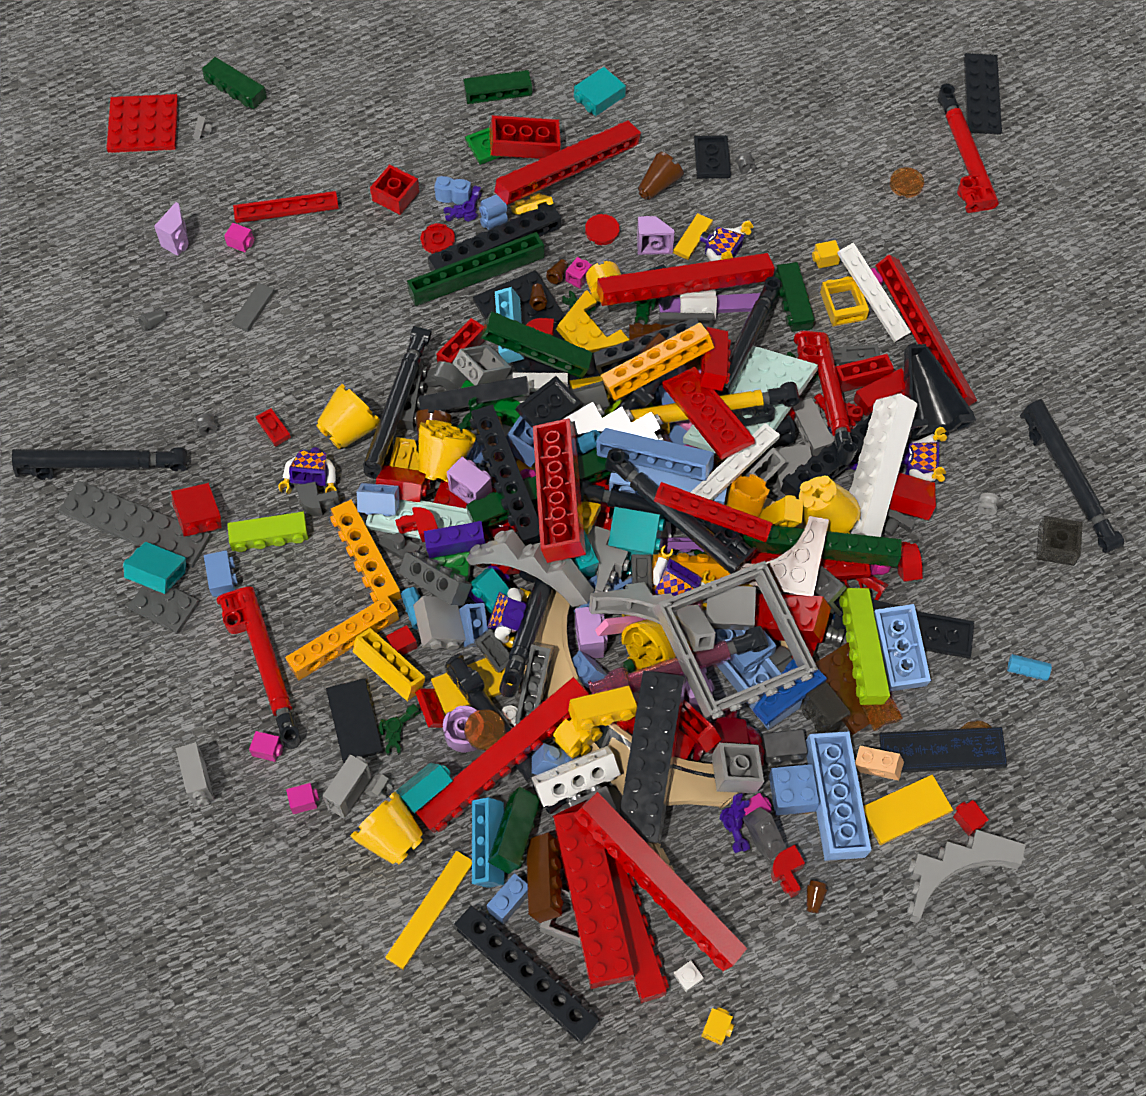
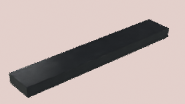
[419,376,530,413]

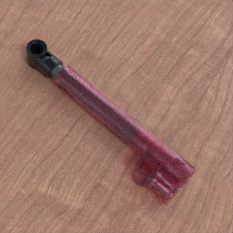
[588,626,769,694]

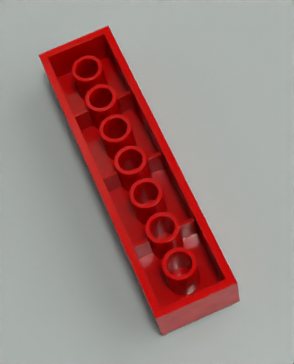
[533,418,586,563]
[554,811,634,989]

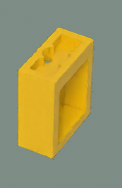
[820,276,869,327]

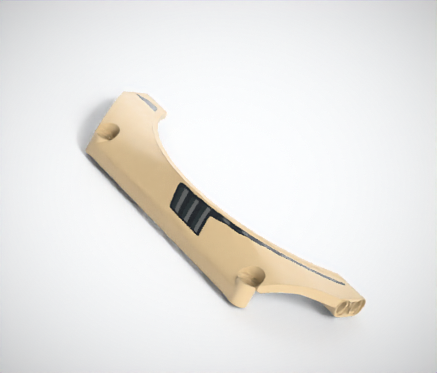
[523,588,744,809]

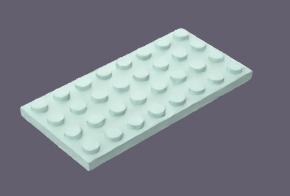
[683,346,818,457]

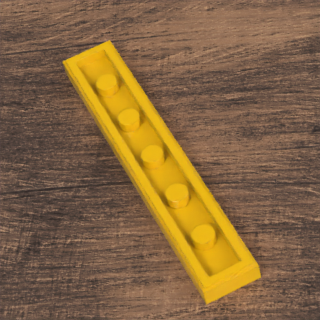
[385,851,472,970]

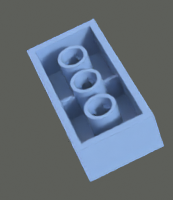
[874,604,931,692]

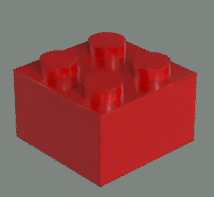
[370,164,420,215]

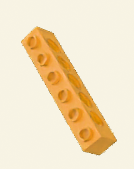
[601,323,714,401]
[330,499,402,603]
[285,596,399,681]

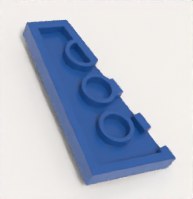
[753,658,827,726]

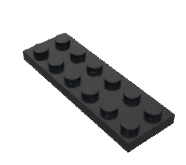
[964,53,1002,135]

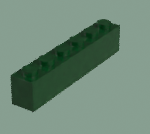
[481,311,593,379]

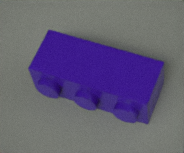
[424,521,486,558]

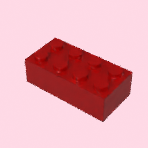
[490,115,561,159]
[746,593,831,643]

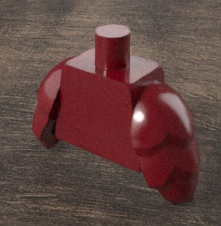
[693,709,765,766]

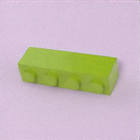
[227,511,309,552]

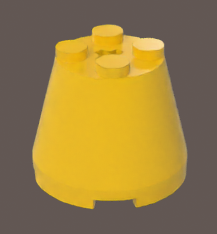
[316,384,380,450]
[418,420,476,482]
[799,476,861,534]
[621,619,689,675]
[350,791,423,865]

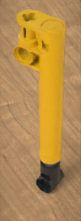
[630,382,800,436]

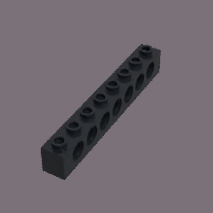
[428,204,561,271]
[469,404,540,546]
[780,412,872,499]
[454,905,599,1045]

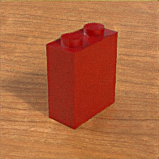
[376,465,431,502]
[888,472,936,520]
[171,483,222,537]

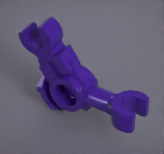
[443,186,482,221]
[719,793,750,853]

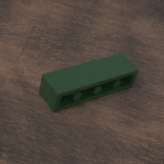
[202,57,267,110]
[463,70,532,105]
[773,262,814,332]
[488,786,540,874]

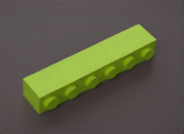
[839,588,890,705]

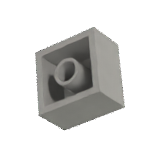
[712,743,764,793]

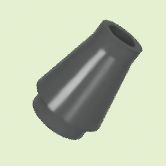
[138,309,167,330]

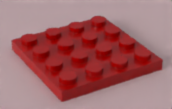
[106,94,178,153]

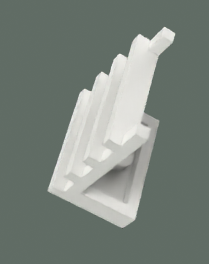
[679,289,717,320]

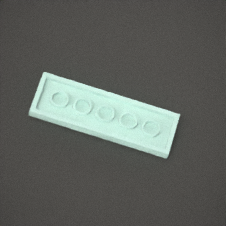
[365,499,472,539]

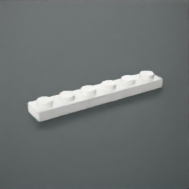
[837,243,911,343]
[691,423,780,500]

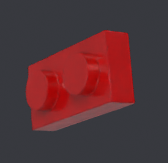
[255,408,291,447]
[415,688,445,728]

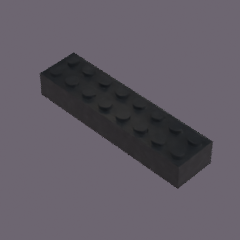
[619,670,687,844]

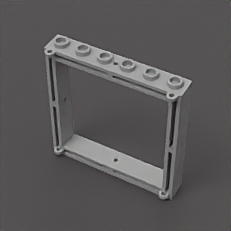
[654,561,818,720]

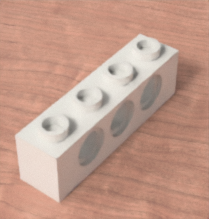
[531,746,620,807]

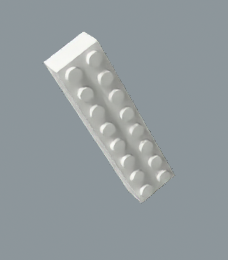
[849,394,917,537]

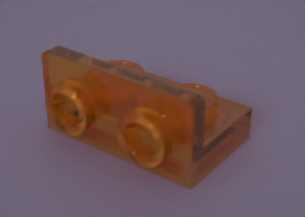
[862,695,903,731]

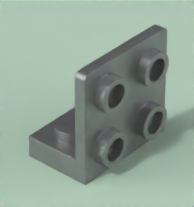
[814,565,847,616]
[562,785,616,810]

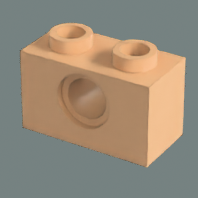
[855,746,904,781]

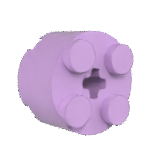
[443,706,485,752]

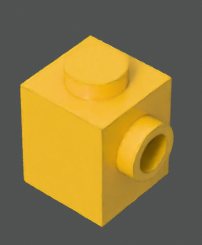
[812,240,840,269]
[701,1008,734,1045]

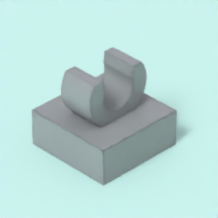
[193,116,212,140]
[364,774,392,799]

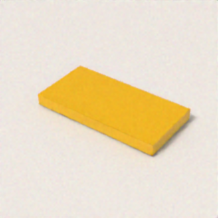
[431,658,520,716]
[863,774,953,846]

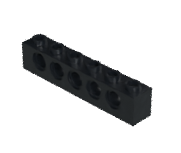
[593,317,699,376]

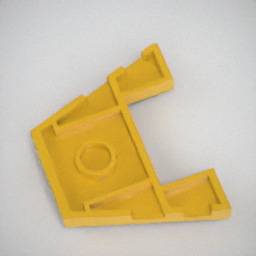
[556,290,629,353]

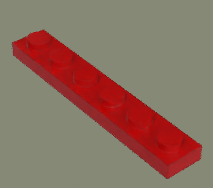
[233,191,339,223]
[654,482,772,542]

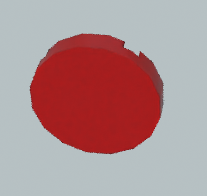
[585,214,619,245]
[420,223,455,254]

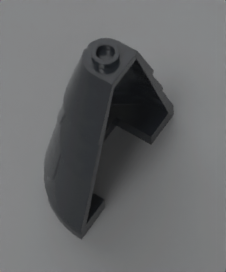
[903,343,976,440]

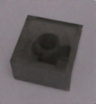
[1036,516,1083,566]
[802,681,851,734]

